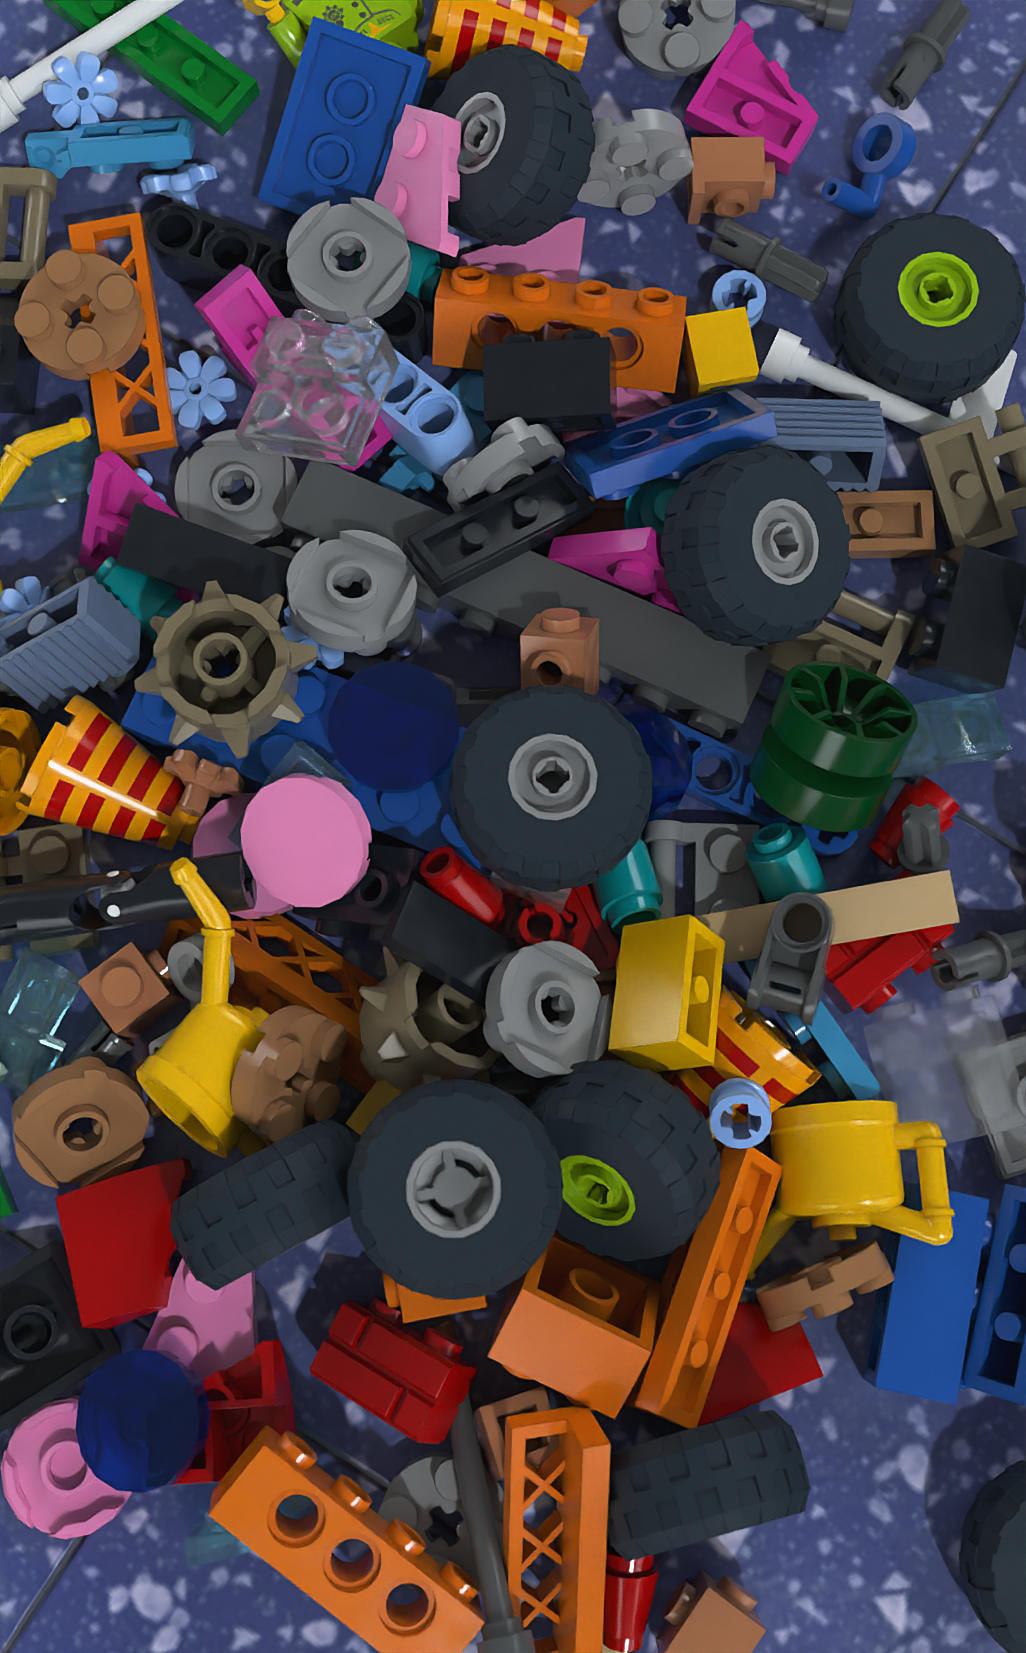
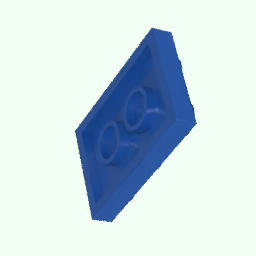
[257,16,431,216]
[561,385,778,500]

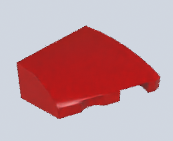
[55,1158,193,1329]
[697,1302,824,1427]
[150,1340,297,1486]

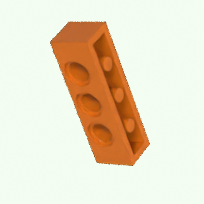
[432,266,687,393]
[208,1425,485,1653]

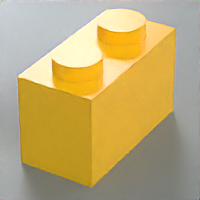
[608,914,725,1072]

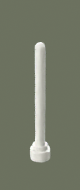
[0,0,184,133]
[759,328,1015,476]

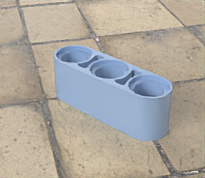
[331,332,479,476]

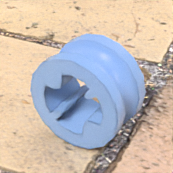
[709,270,766,330]
[708,1078,772,1149]

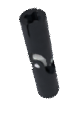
[0,850,257,946]

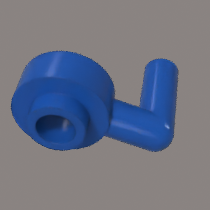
[822,112,916,220]

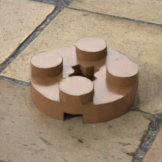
[14,249,146,381]
[231,1005,347,1142]
[11,1056,149,1188]
[755,1240,896,1332]

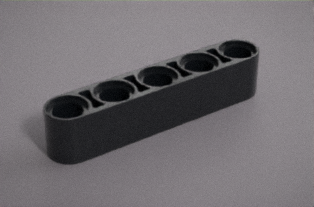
[146,203,428,364]

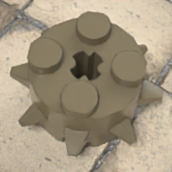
[134,580,318,759]
[359,947,505,1093]

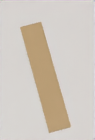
[694,870,960,964]

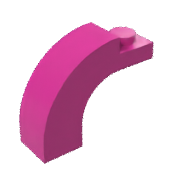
[194,264,393,473]

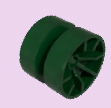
[749,661,918,832]

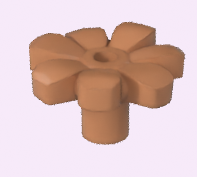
[163,749,245,817]

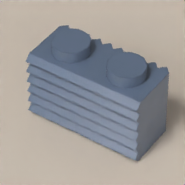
[755,397,887,493]
[0,576,141,714]

